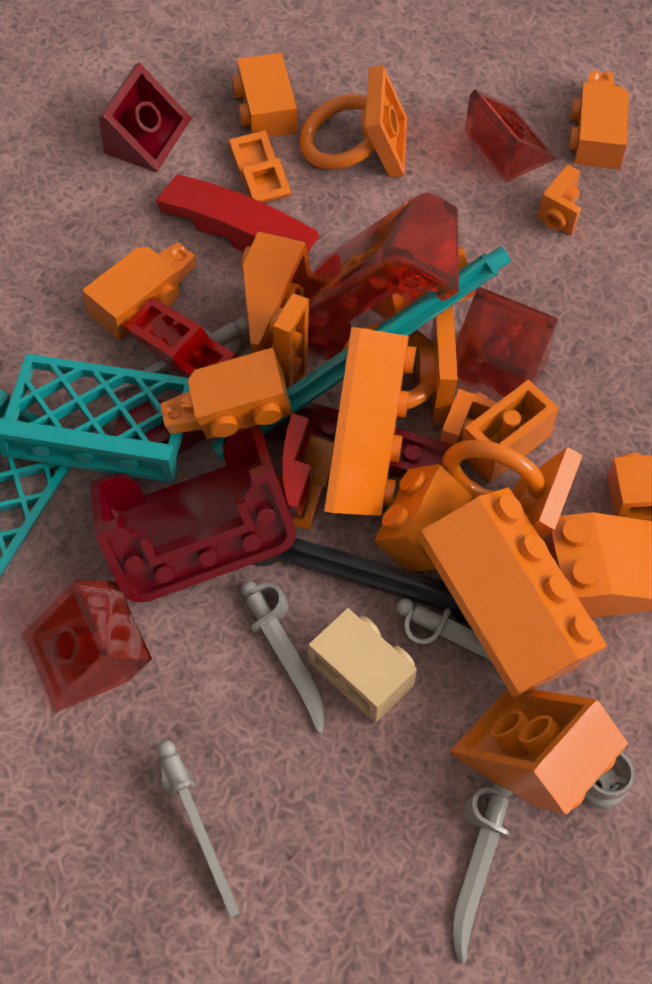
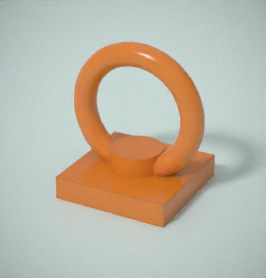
[299,65,407,177]
[342,307,458,425]
[442,440,583,539]

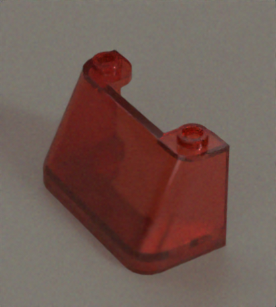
[297,193,459,359]

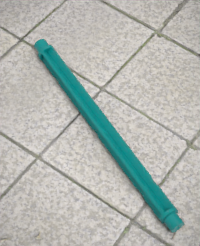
[211,245,511,460]

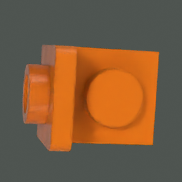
[537,164,581,236]
[440,389,498,445]

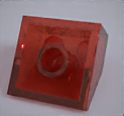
[455,286,559,397]
[23,579,153,712]

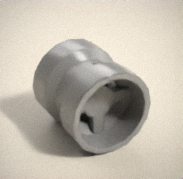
[584,752,635,809]

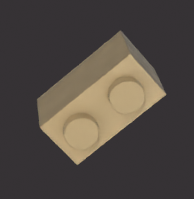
[308,608,417,724]

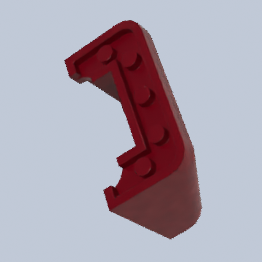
[90,424,296,603]

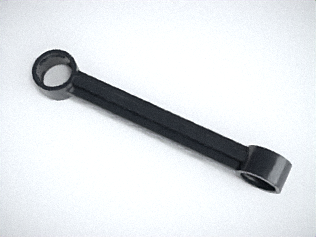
[253,538,469,624]

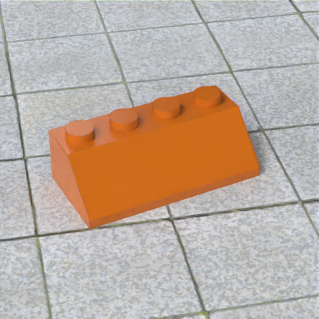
[324,327,416,516]
[416,487,607,698]

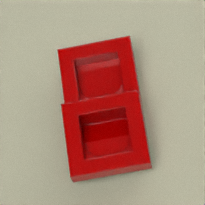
[282,413,315,519]

